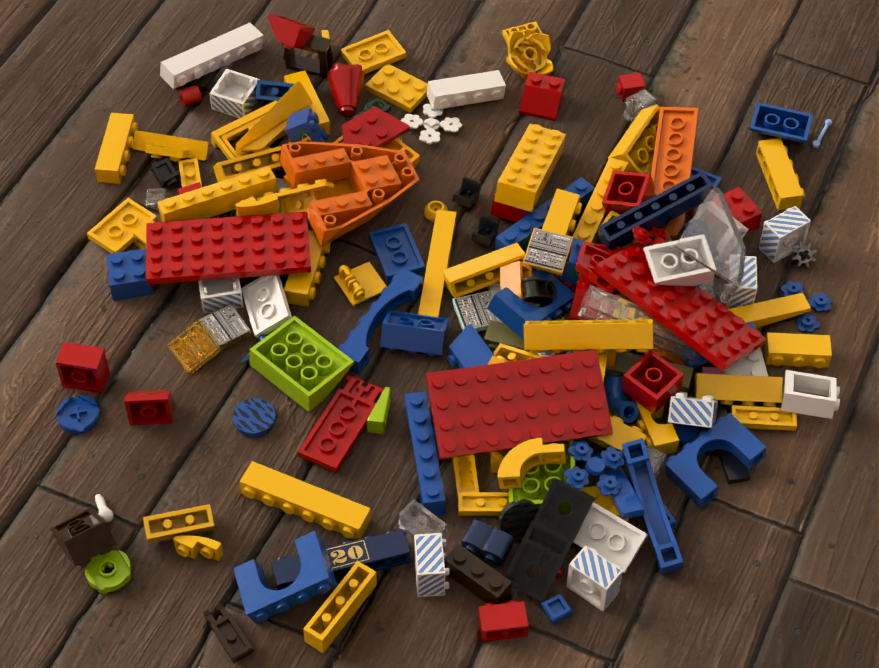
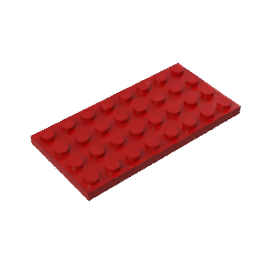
[146,211,311,285]
[593,242,766,371]
[426,350,613,460]

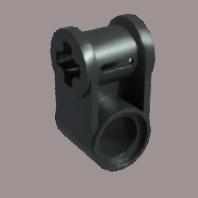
[521,276,557,304]

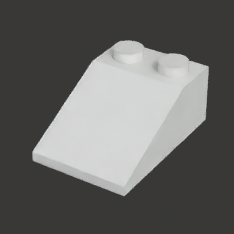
[643,235,716,286]

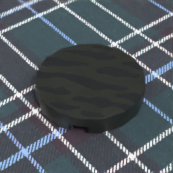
[498,499,539,542]

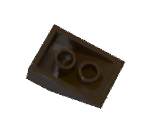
[50,508,117,566]

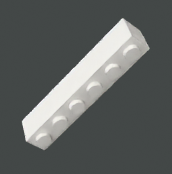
[160,23,264,89]

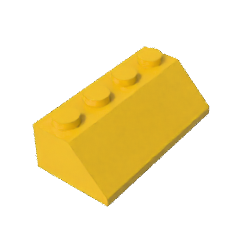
[608,105,660,174]

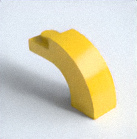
[498,438,566,489]

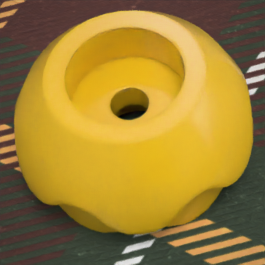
[424,201,448,223]

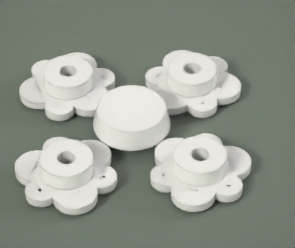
[401,104,462,144]

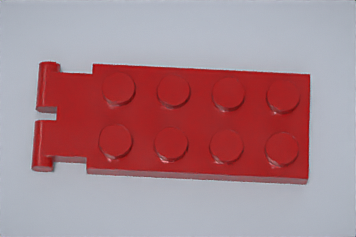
[298,374,384,473]

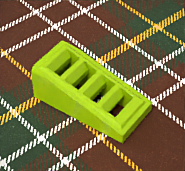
[367,387,391,434]

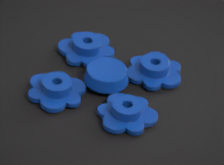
[781,281,832,333]
[565,440,625,496]

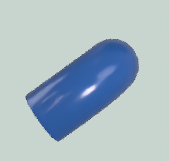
[604,374,638,423]

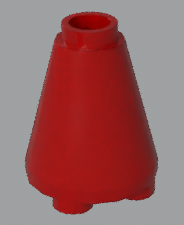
[327,63,364,117]

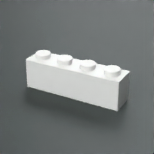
[426,70,506,110]

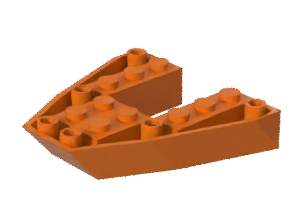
[280,141,420,247]

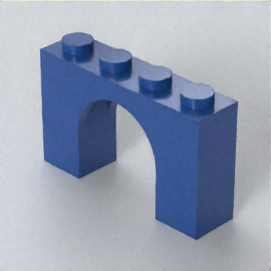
[487,269,575,340]
[665,413,766,509]
[233,531,338,623]

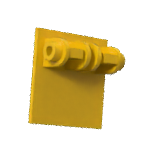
[334,262,387,306]

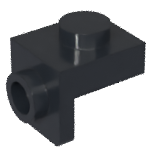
[150,158,181,188]
[452,177,482,207]
[471,215,500,246]

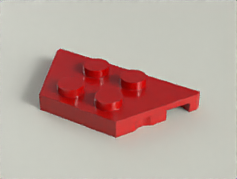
[342,106,410,147]
[575,241,623,295]

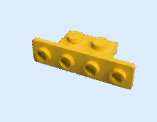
[133,130,209,161]
[257,179,334,214]

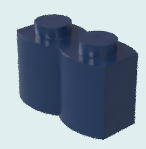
[461,520,514,566]

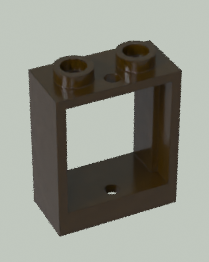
[282,35,333,78]

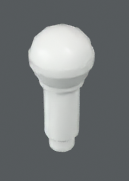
[95,494,114,523]

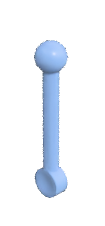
[812,119,832,148]

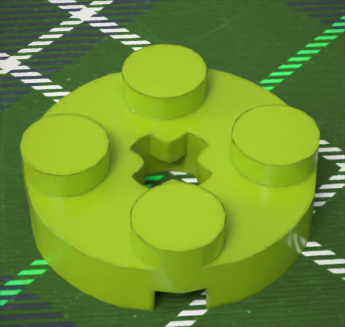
[85,550,132,594]

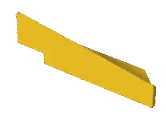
[236,81,312,154]

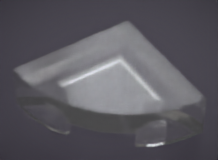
[146,188,167,208]

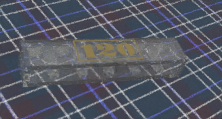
[578,285,700,363]

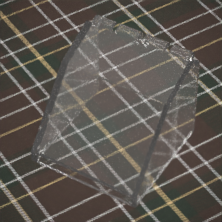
[675,186,746,305]

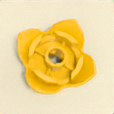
[506,31,553,78]

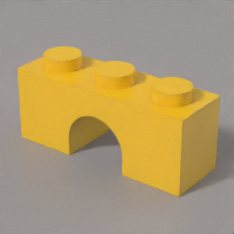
[632,398,679,458]

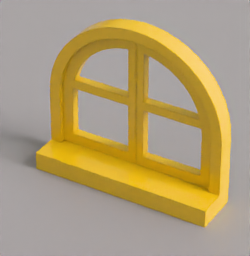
[211,100,291,173]

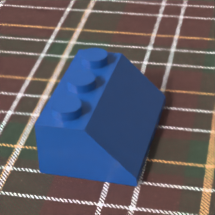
[749,102,813,143]
[380,310,449,356]
[447,324,494,369]

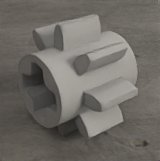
[792,242,817,267]

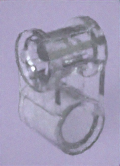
[623,89,659,121]

